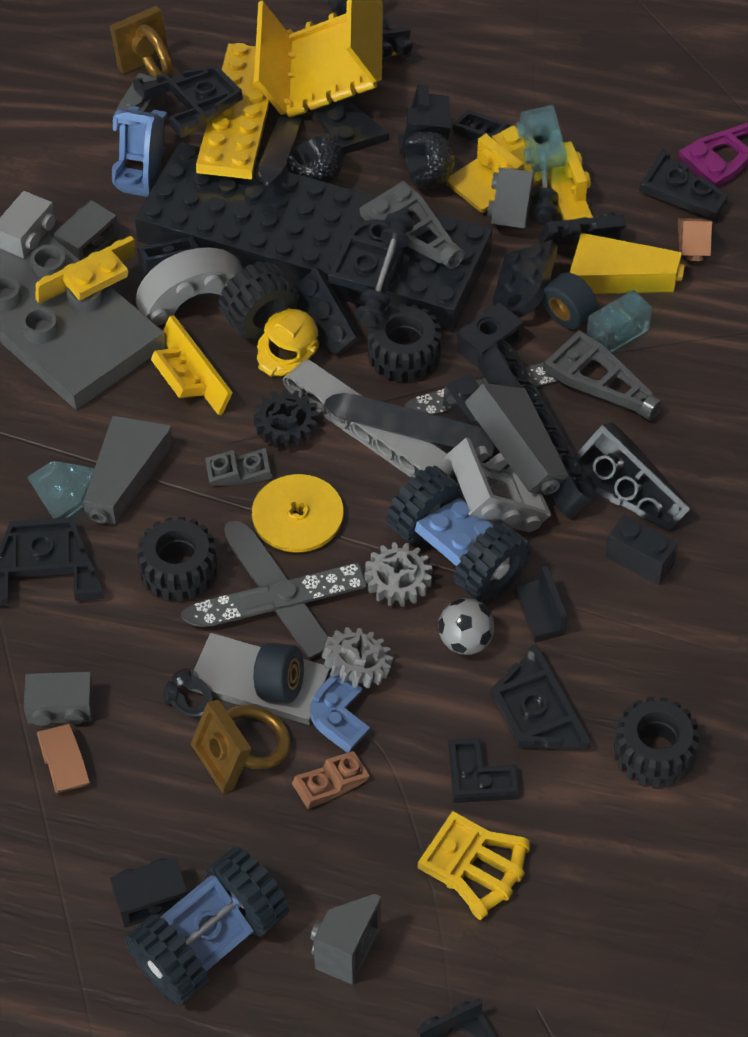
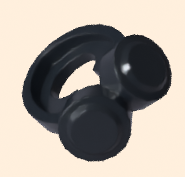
[163,668,213,717]

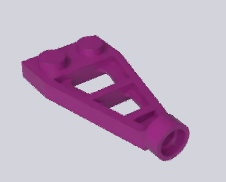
[678,123,748,188]

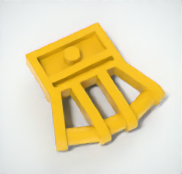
[418,811,531,920]

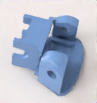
[112,106,167,197]

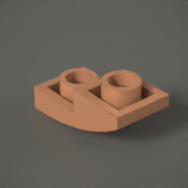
[37,724,90,793]
[292,751,370,809]

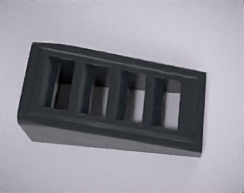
[452,110,511,145]

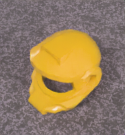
[257,309,319,378]

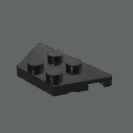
[490,644,591,750]

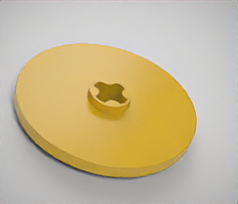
[252,474,344,553]

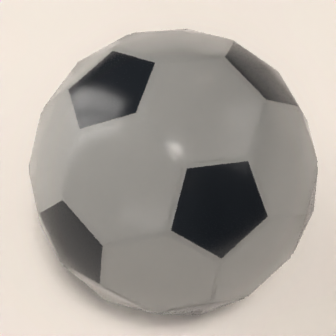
[438,598,495,655]

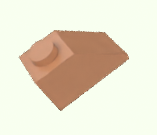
[678,218,712,261]

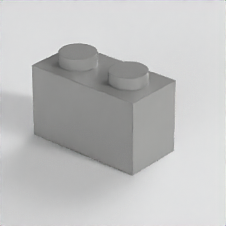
[0,191,56,259]

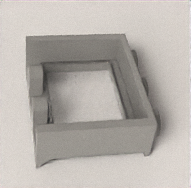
[443,438,551,533]

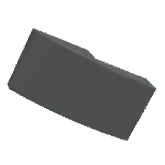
[205,448,273,486]

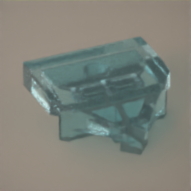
[27,461,94,518]

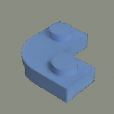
[310,675,370,753]

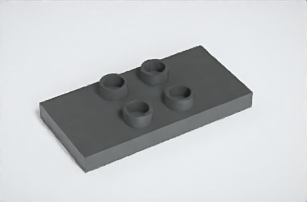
[0,232,166,410]

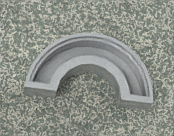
[136,248,244,325]

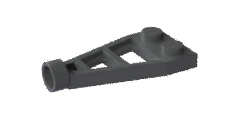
[360,181,465,269]
[543,330,663,421]

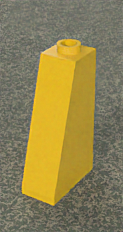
[570,233,685,294]

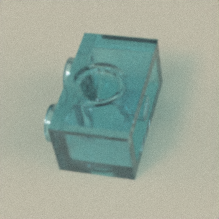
[516,105,567,172]
[587,290,652,352]

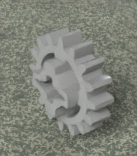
[365,542,432,607]
[322,627,393,688]

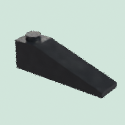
[575,422,691,530]

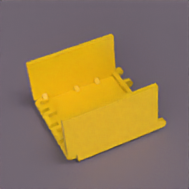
[254,0,383,118]

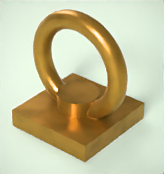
[110,6,173,78]
[191,699,291,793]

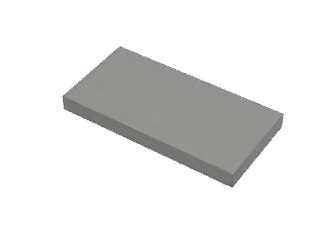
[188,633,331,725]

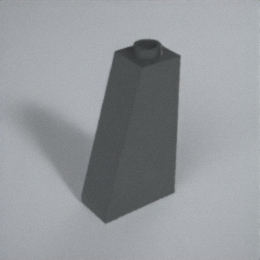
[465,383,569,495]
[83,416,173,524]

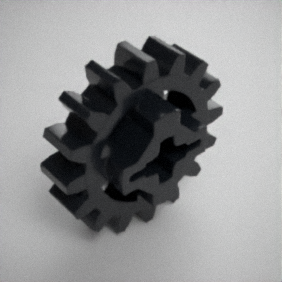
[254,389,319,449]

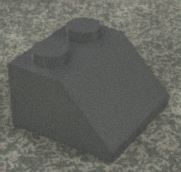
[310,894,381,985]

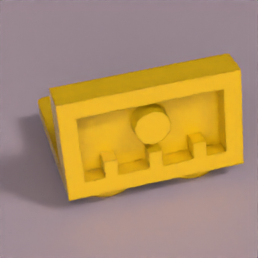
[446,134,524,213]

